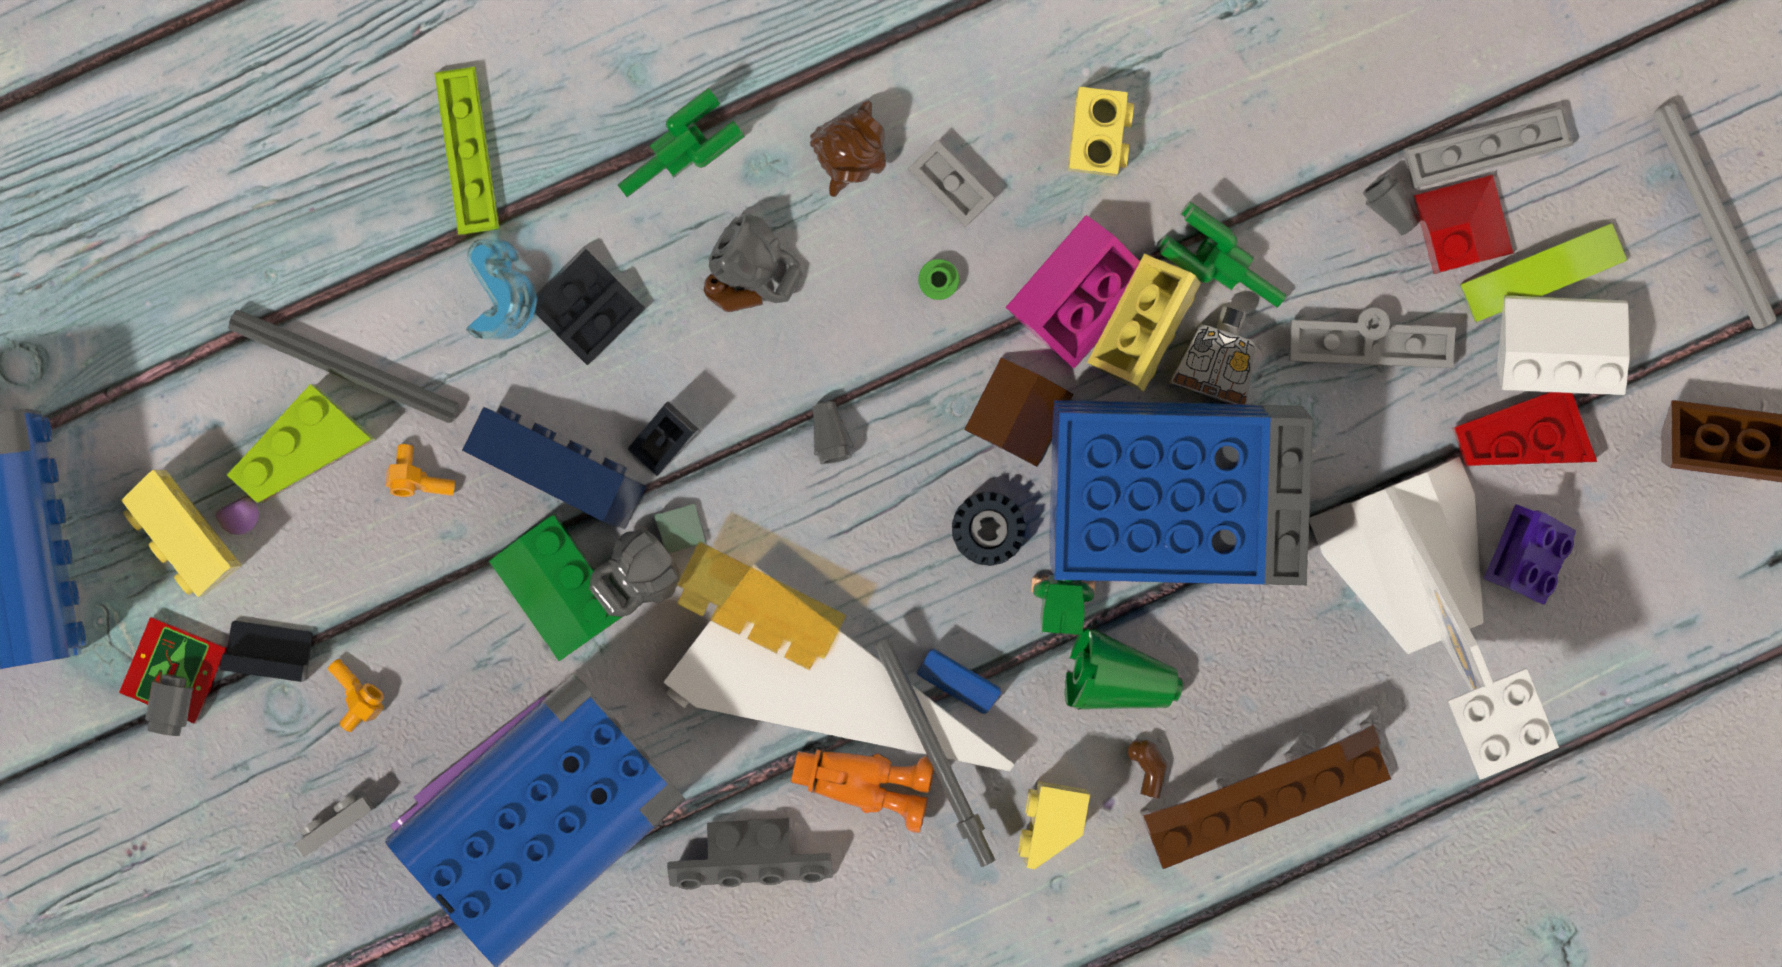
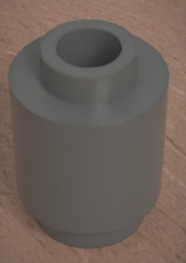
[145,674,193,736]

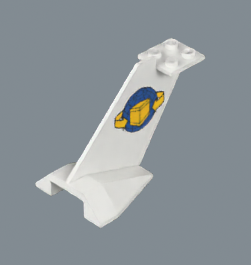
[1309,457,1559,780]

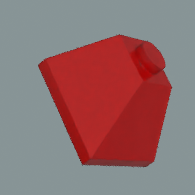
[1413,175,1514,274]

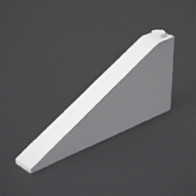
[663,564,1015,771]

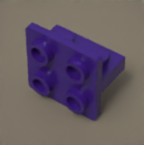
[1483,504,1576,605]

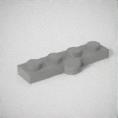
[1289,307,1456,368]

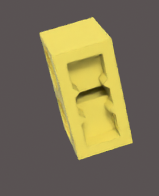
[1067,87,1134,177]

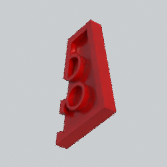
[1452,392,1597,466]

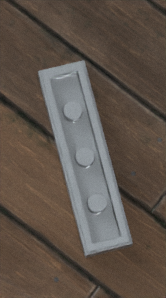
[1403,106,1573,189]

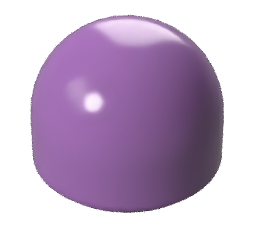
[215,495,259,535]

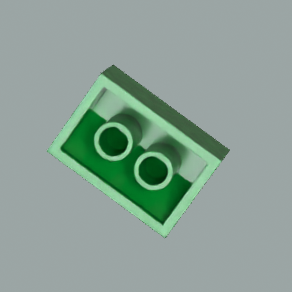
[489,514,622,661]

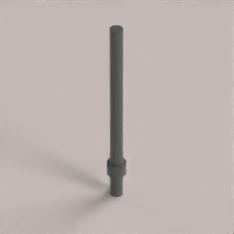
[874,637,995,867]

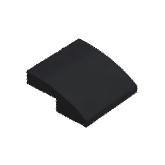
[531,247,645,366]

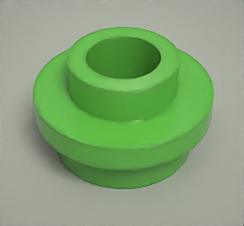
[918,259,959,300]

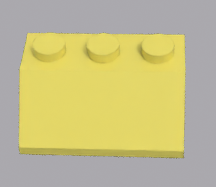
[1087,254,1201,392]
[121,470,242,597]

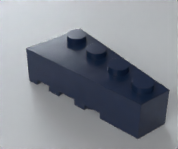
[462,405,646,529]

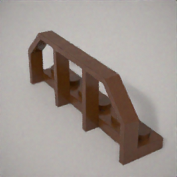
[1140,722,1391,869]

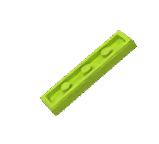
[434,67,500,235]

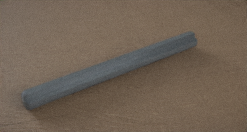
[228,310,459,423]

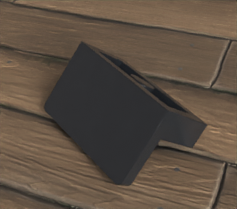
[220,621,313,682]

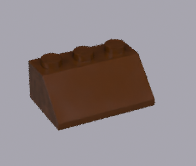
[1661,400,1782,482]

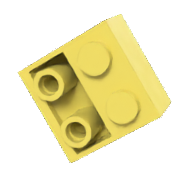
[1018,781,1090,869]

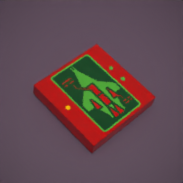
[119,617,227,724]

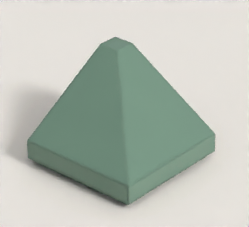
[654,503,706,553]

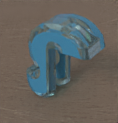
[466,238,537,340]

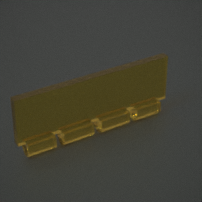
[677,541,846,671]

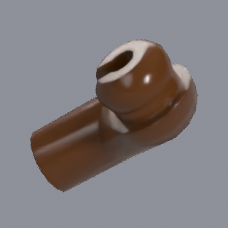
[704,274,763,312]
[1128,739,1167,799]

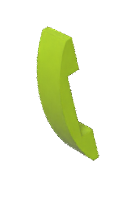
[1460,223,1627,322]

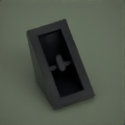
[628,401,700,476]

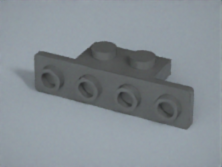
[667,818,833,890]

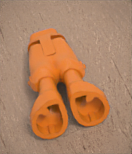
[791,750,934,833]

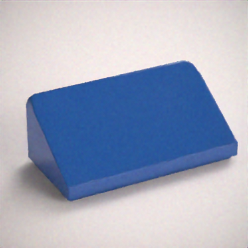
[917,648,1002,714]

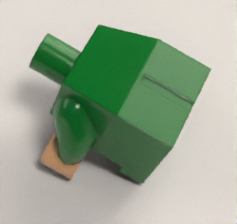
[1031,575,1095,635]

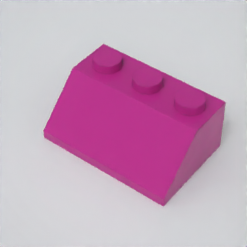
[1005,215,1140,369]

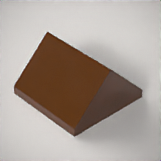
[964,357,1074,467]

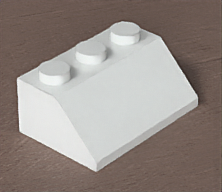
[1496,295,1630,395]

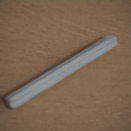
[1653,103,1776,329]

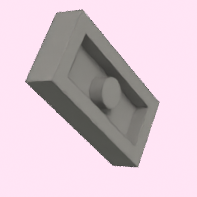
[908,140,995,227]
[295,794,376,857]

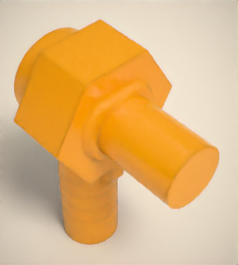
[385,444,455,497]
[328,659,384,732]

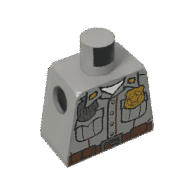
[1168,306,1256,404]

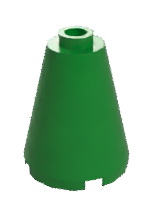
[1064,629,1183,710]

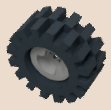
[952,492,1026,566]

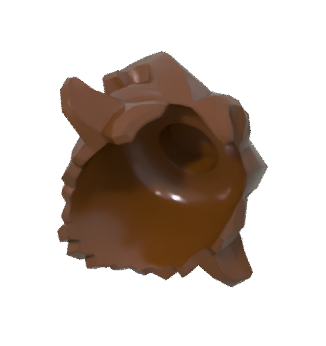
[810,100,886,197]

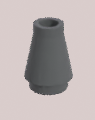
[1363,173,1420,236]
[812,401,854,464]

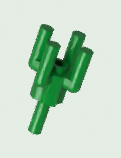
[617,87,745,198]
[1157,201,1286,308]

